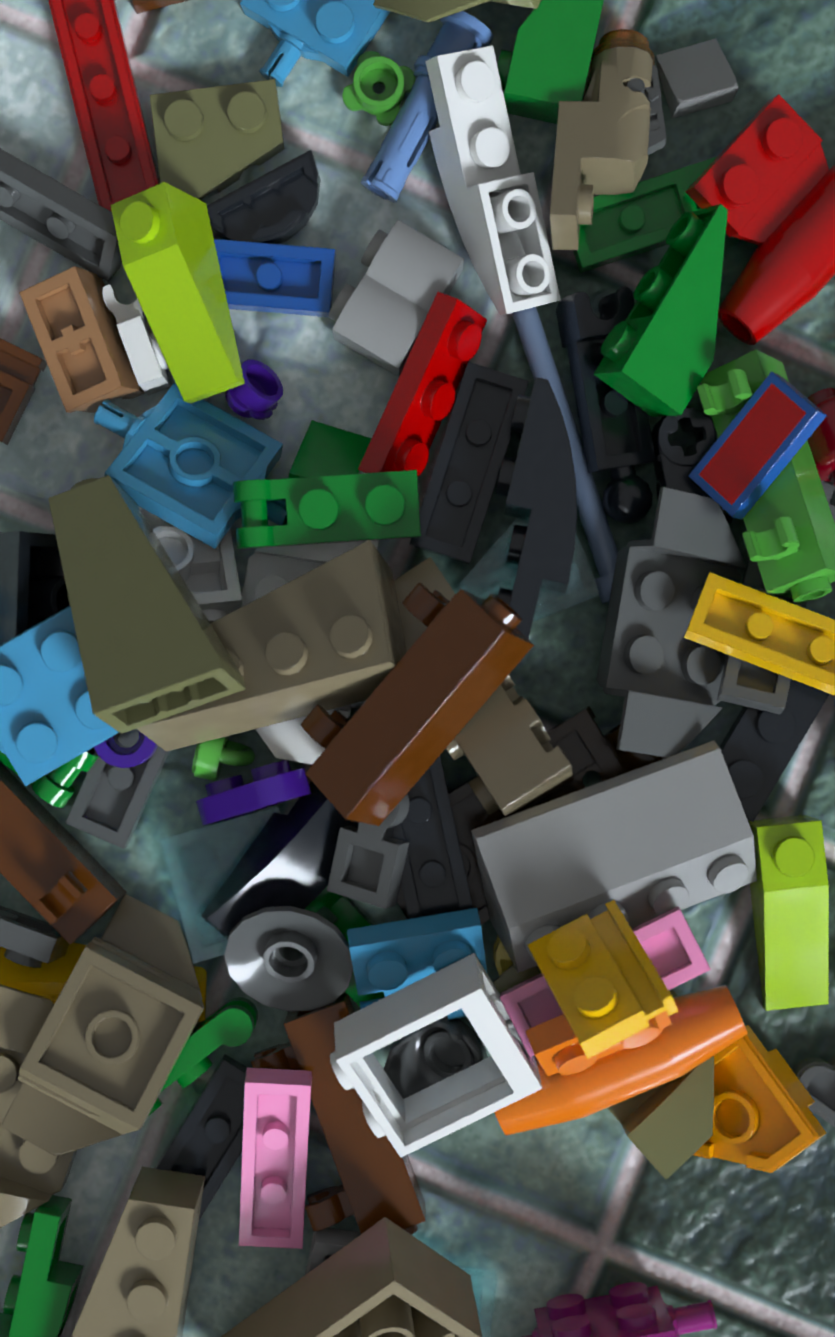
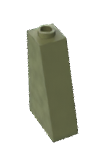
[48,475,246,734]

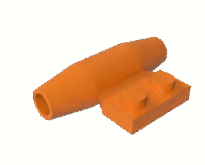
[494,985,748,1136]

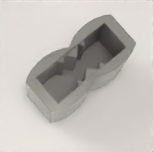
[329,220,464,377]

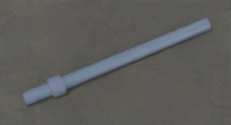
[512,307,618,604]

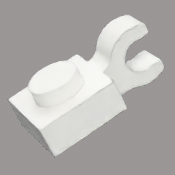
[102,284,171,395]

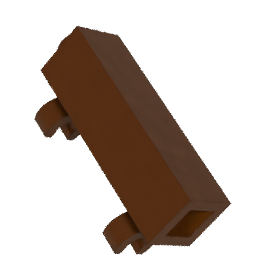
[301,582,534,826]
[0,762,127,945]
[251,991,426,1235]

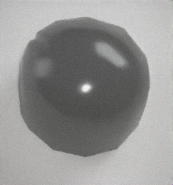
[384,1016,488,1099]

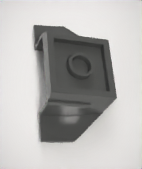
[596,487,746,758]

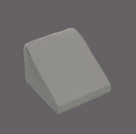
[655,38,739,118]

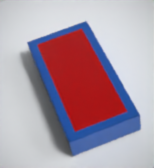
[689,371,827,520]

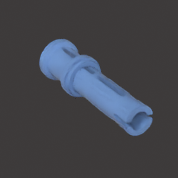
[361,11,494,203]

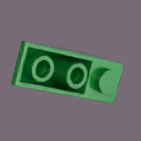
[594,204,728,417]

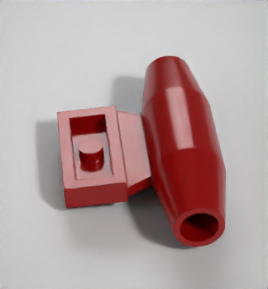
[686,94,835,345]

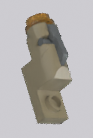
[550,29,666,250]

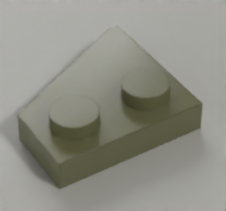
[150,79,285,200]

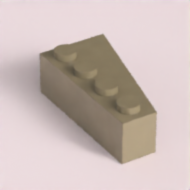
[71,1166,205,1337]

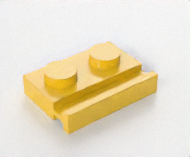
[528,900,678,1059]

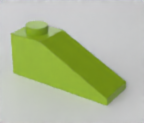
[110,182,245,404]
[748,815,829,1011]

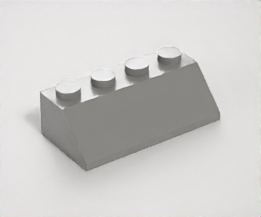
[471,740,757,973]

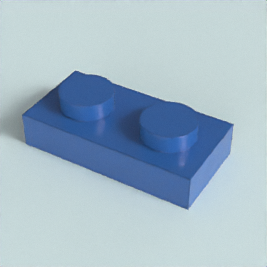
[214,239,336,317]

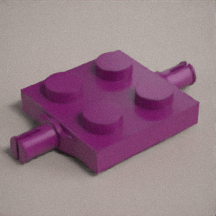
[521,1282,717,1337]

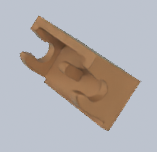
[19,266,145,413]

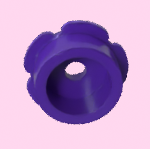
[225,359,283,420]

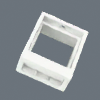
[330,953,543,1158]

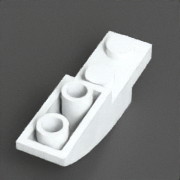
[425,45,561,315]

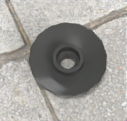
[224,906,353,1012]

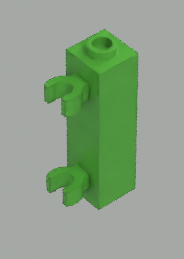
[697,349,835,603]

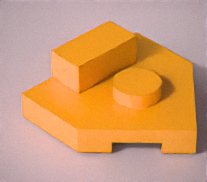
[693,1025,827,1173]

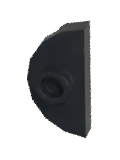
[207,150,321,244]

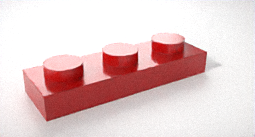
[358,292,487,476]

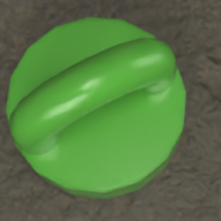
[192,736,255,781]

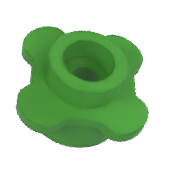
[342,51,416,126]

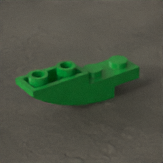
[0,1195,84,1337]

